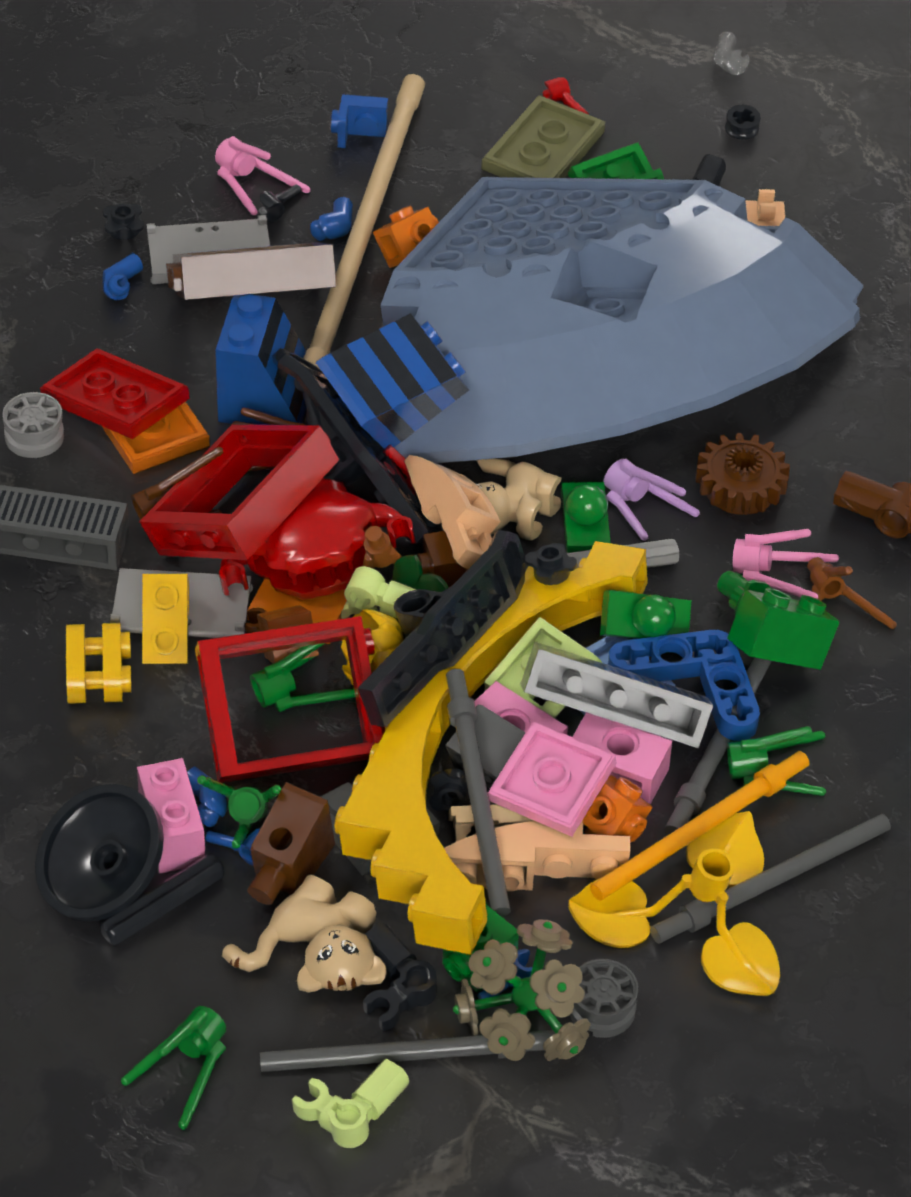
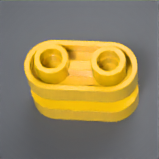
[66,623,131,704]

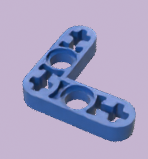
[607,630,760,741]

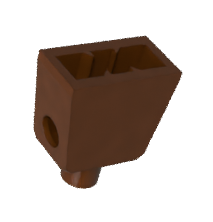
[247,782,335,905]

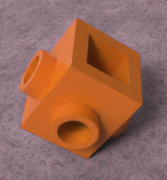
[373,205,439,268]
[583,775,653,842]

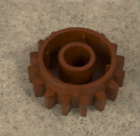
[695,433,790,515]

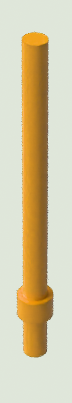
[590,751,809,901]

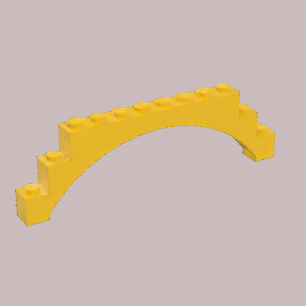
[334,541,648,955]

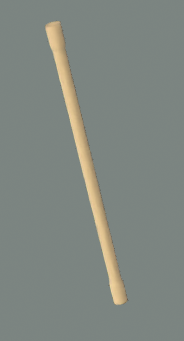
[303,74,425,367]

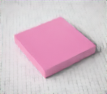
[488,721,616,837]

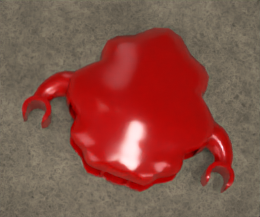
[219,478,415,600]

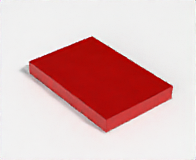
[40,348,190,440]

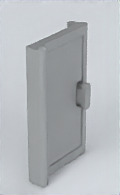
[147,215,270,284]
[110,568,253,638]

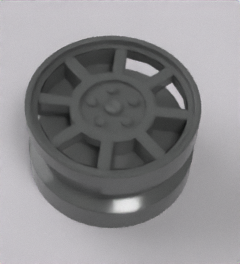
[569,959,638,1038]

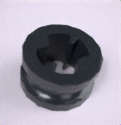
[725,104,761,140]

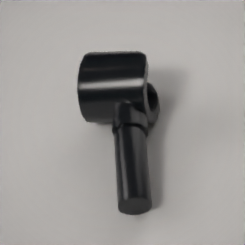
[258,184,301,222]

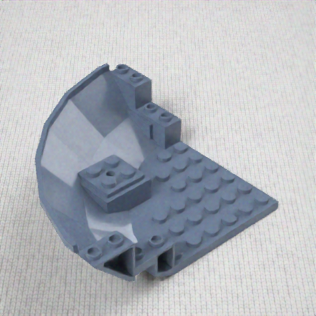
[380,177,864,465]

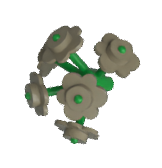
[453,919,591,1061]

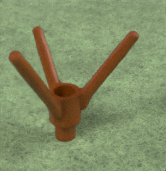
[362,526,402,569]
[807,557,897,629]

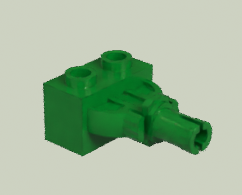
[717,571,840,670]

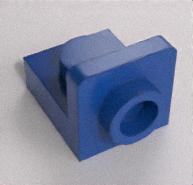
[331,94,388,148]

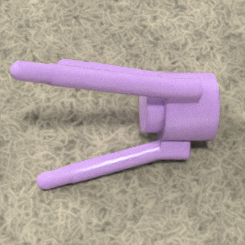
[604,459,700,541]

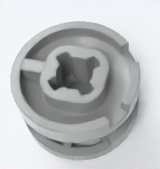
[2,392,64,458]

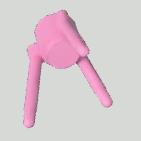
[215,136,310,216]
[733,529,839,599]

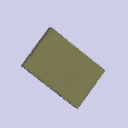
[482,95,605,178]

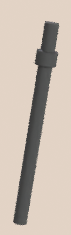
[664,658,772,835]
[446,669,511,917]
[650,814,891,944]
[260,1030,555,1072]

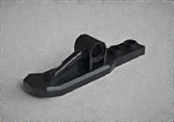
[272,348,442,544]
[358,530,525,728]

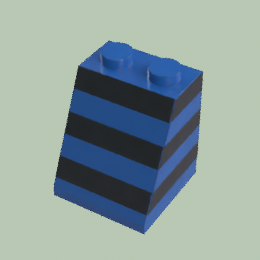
[216,294,307,425]
[315,313,469,449]

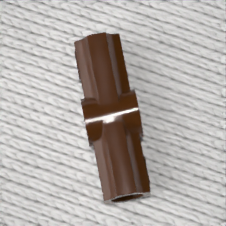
[833,470,911,538]

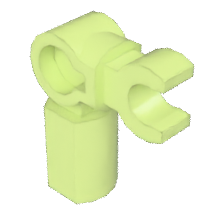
[341,566,416,619]
[292,1059,409,1148]

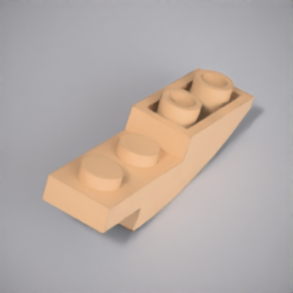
[405,455,500,569]
[444,820,630,891]

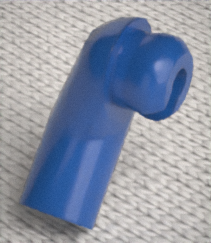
[310,197,353,241]
[103,253,143,301]
[187,767,227,827]

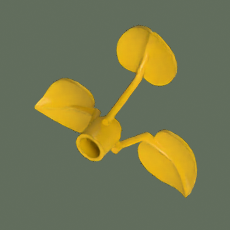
[568,811,780,996]

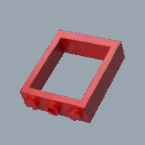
[139,425,339,560]
[195,616,385,783]

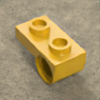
[142,574,189,664]

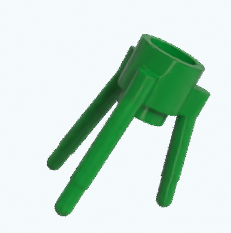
[250,643,355,712]
[727,726,826,796]
[197,775,281,849]
[121,1006,226,1130]

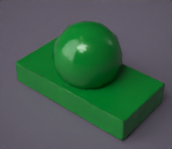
[561,482,611,553]
[600,590,692,639]

